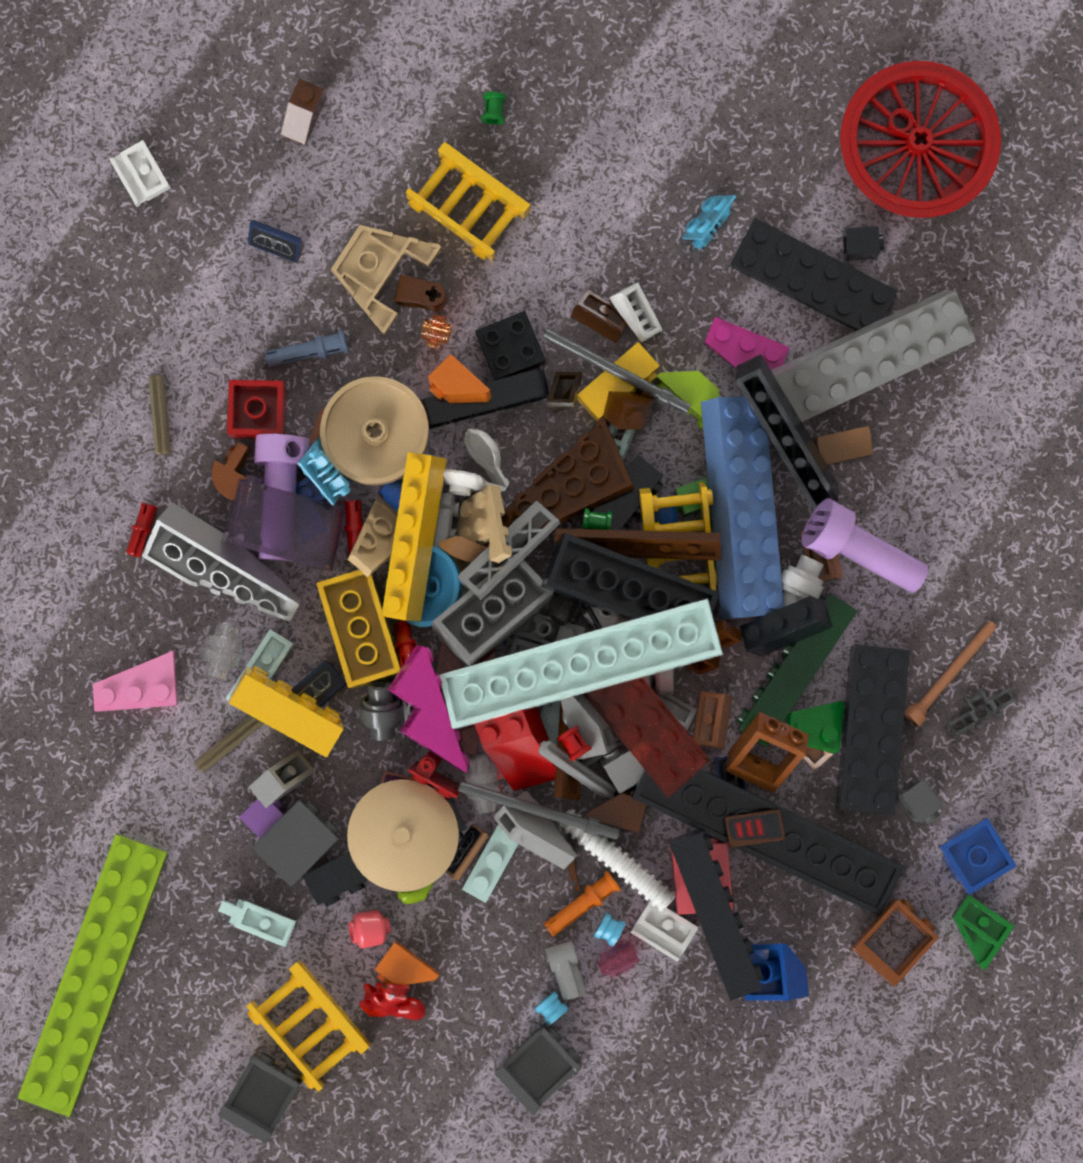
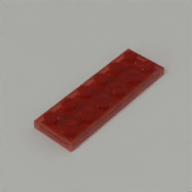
[583,677,710,797]

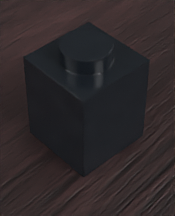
[843,226,884,261]

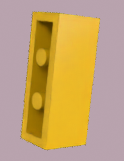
[577,342,660,422]

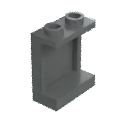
[252,800,340,887]
[495,1025,582,1115]
[218,1052,303,1144]

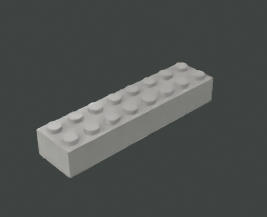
[771,289,976,422]

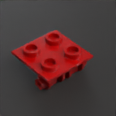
[408,751,461,799]

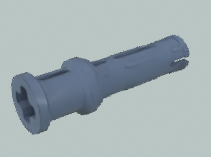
[265,329,349,368]

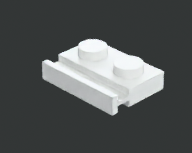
[109,140,170,207]
[630,900,699,962]

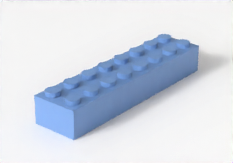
[701,396,784,620]

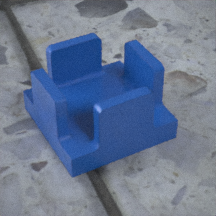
[939,818,1017,895]

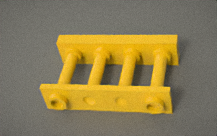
[406,141,531,261]
[638,482,718,591]
[246,960,371,1092]

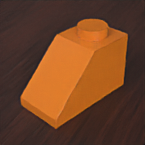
[428,354,491,403]
[374,941,440,985]

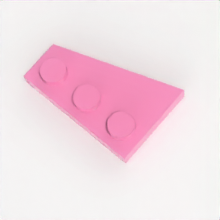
[93,651,178,712]

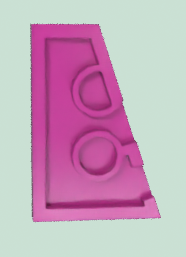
[704,317,790,370]

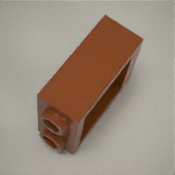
[725,712,808,793]
[850,898,939,987]

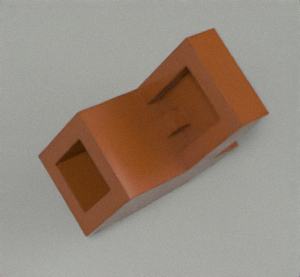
[212,442,256,508]

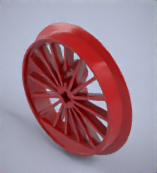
[840,61,1001,218]

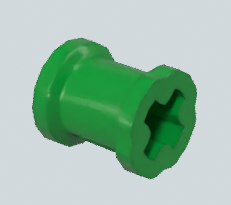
[481,91,506,125]
[582,508,612,530]

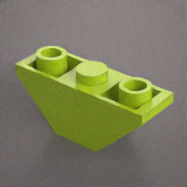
[656,371,719,430]

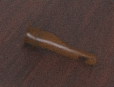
[567,844,582,892]

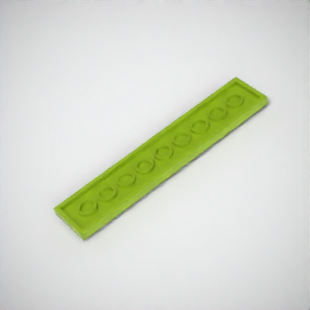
[18,834,168,1117]

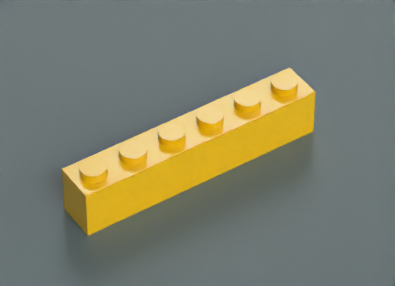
[381,452,447,621]

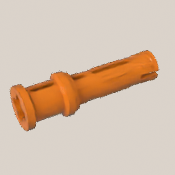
[543,870,622,937]

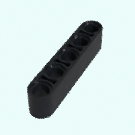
[420,369,550,429]

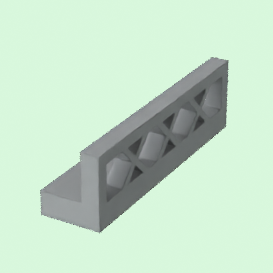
[457,500,560,600]

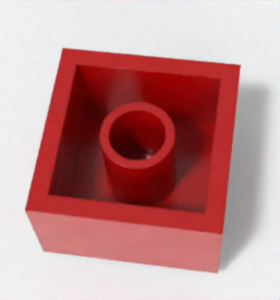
[227,380,287,439]

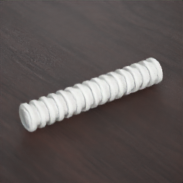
[558,808,676,912]

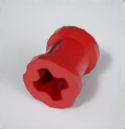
[556,725,592,762]

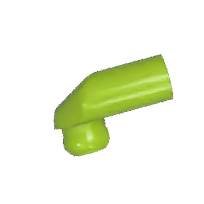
[397,882,435,905]

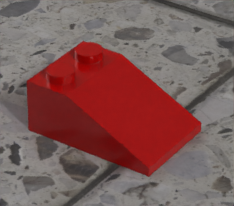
[474,707,556,791]

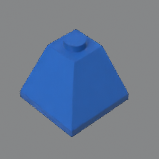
[745,943,809,1001]

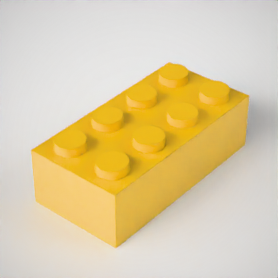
[316,570,401,690]
[229,666,344,758]

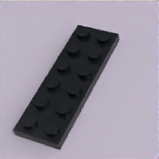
[729,218,898,331]

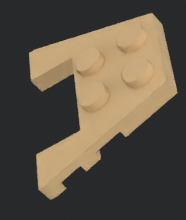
[331,225,442,335]
[452,484,512,573]

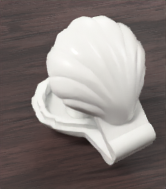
[443,428,509,496]

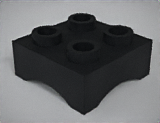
[475,311,546,380]

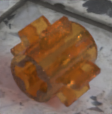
[421,314,452,349]

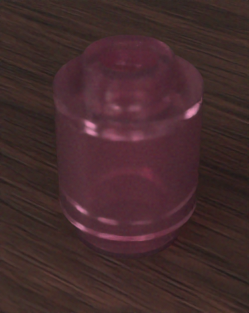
[597,942,640,979]

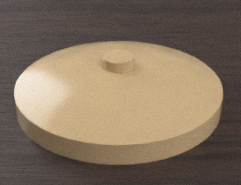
[320,376,430,485]
[347,780,459,892]

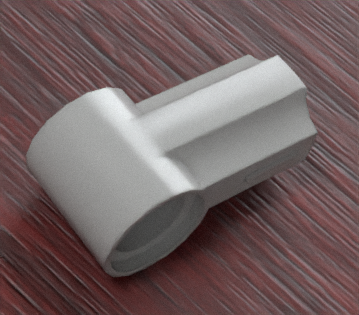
[545,941,586,1000]

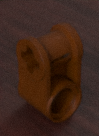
[394,275,448,311]

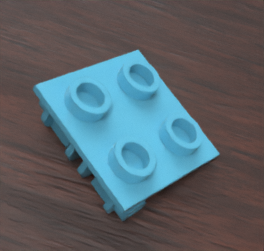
[682,195,736,250]
[298,437,352,506]

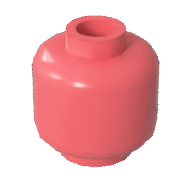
[348,909,391,949]

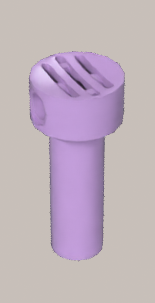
[254,434,311,562]
[801,498,928,593]

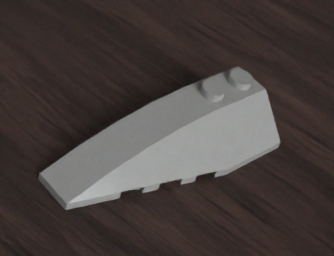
[142,503,301,622]

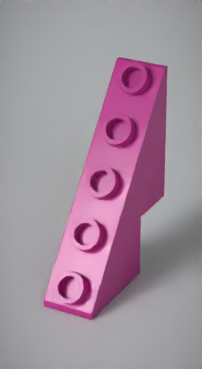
[388,645,470,773]

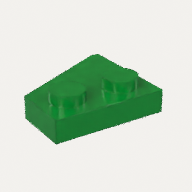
[786,701,845,754]
[951,894,1015,970]

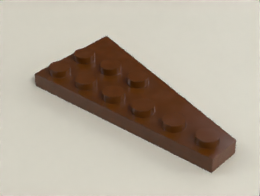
[483,416,635,547]

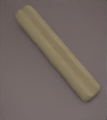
[148,375,171,455]
[194,716,264,772]

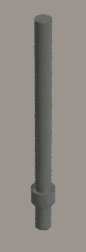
[543,328,691,414]
[458,781,620,840]

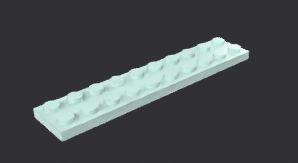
[439,599,723,729]

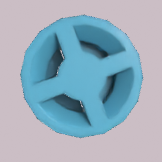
[594,912,626,947]
[534,991,569,1026]

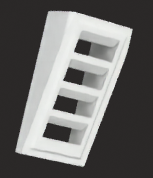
[609,282,663,342]

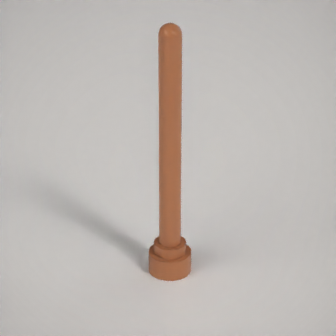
[904,621,996,728]

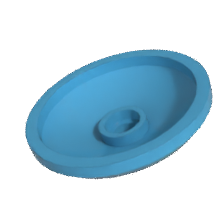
[406,546,462,627]

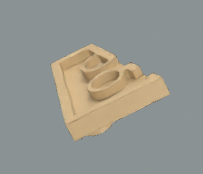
[348,495,398,577]

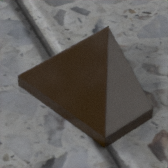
[546,372,583,413]

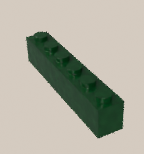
[736,593,857,748]

